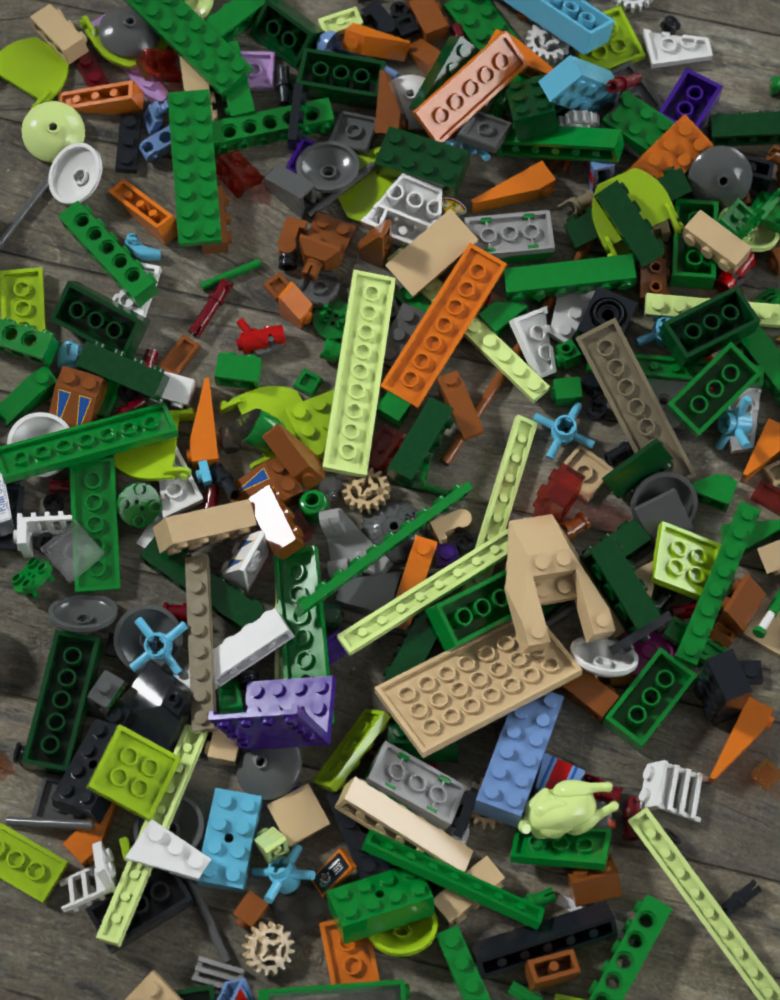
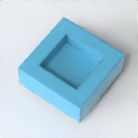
[196,460,213,490]

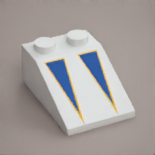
[221,531,269,593]

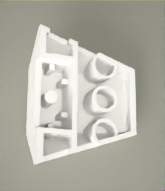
[360,173,442,247]

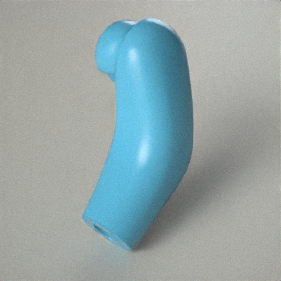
[125,233,161,261]

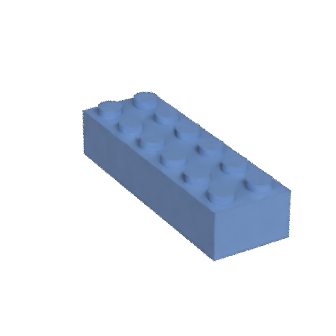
[473,692,564,828]

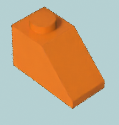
[278,281,314,330]

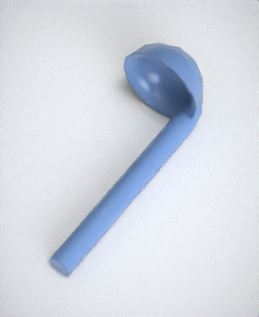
[316,30,399,79]

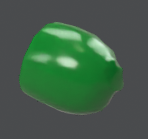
[244,409,286,452]

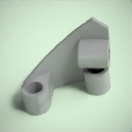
[319,508,394,580]

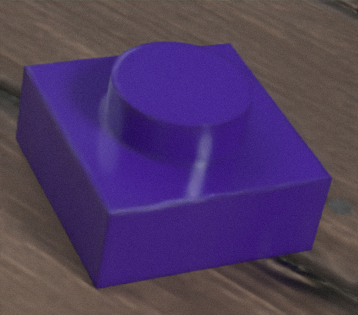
[435,543,459,567]

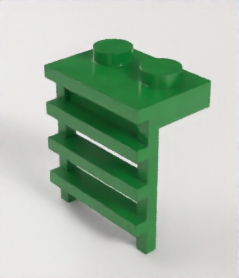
[718,188,780,240]

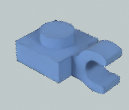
[142,100,169,134]

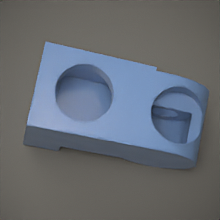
[139,125,172,163]

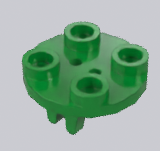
[313,301,348,342]
[117,482,162,528]
[11,556,55,599]

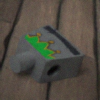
[87,670,131,722]

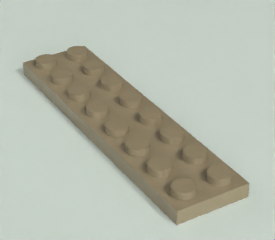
[575,318,697,480]

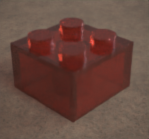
[533,463,586,524]

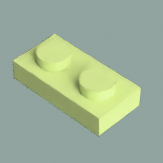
[318,6,364,35]

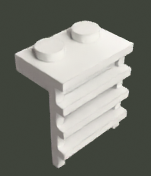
[13,511,73,558]
[639,760,708,822]
[59,841,118,913]

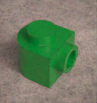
[554,339,582,370]

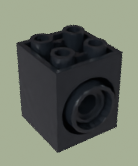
[574,286,638,354]

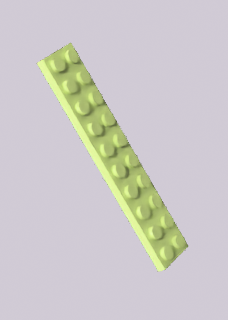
[322,270,396,478]

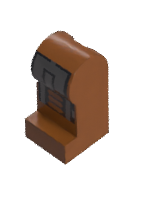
[278,216,308,255]

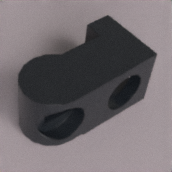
[360,0,396,36]

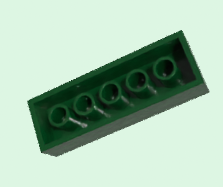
[22,630,103,776]

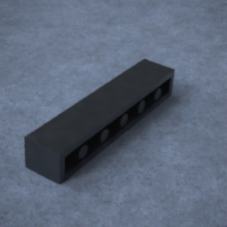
[470,901,618,979]

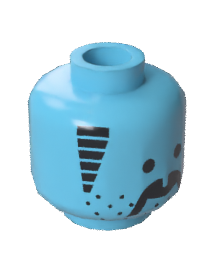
[56,341,83,371]

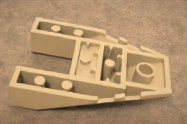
[504,514,616,654]

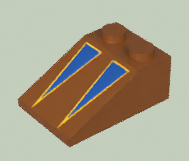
[49,366,109,428]
[230,457,303,522]

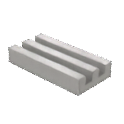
[192,956,245,989]

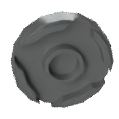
[298,271,341,309]

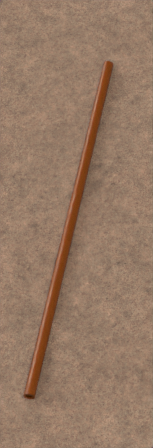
[440,158,638,466]

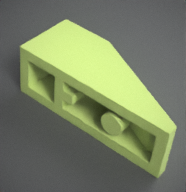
[253,826,289,865]

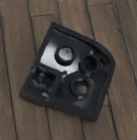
[106,660,191,752]

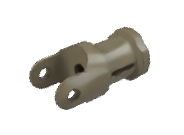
[557,189,594,220]

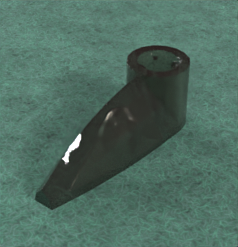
[218,408,261,454]

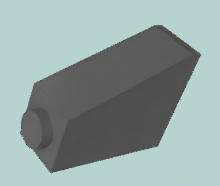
[264,165,316,219]
[333,572,401,616]

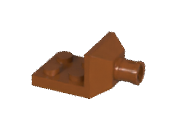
[299,212,357,282]

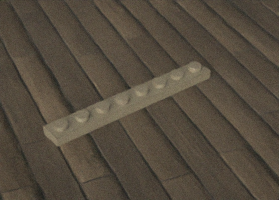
[185,554,217,734]

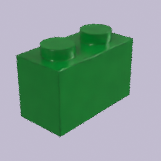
[214,352,263,390]

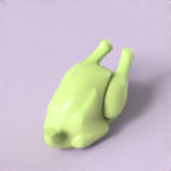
[518,780,619,839]

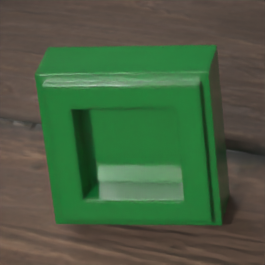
[293,368,323,398]

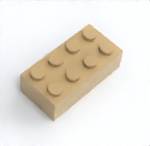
[153,499,257,555]

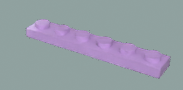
[91,14,169,106]

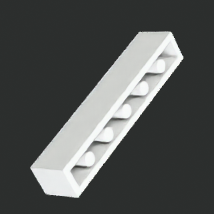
[173,608,295,693]

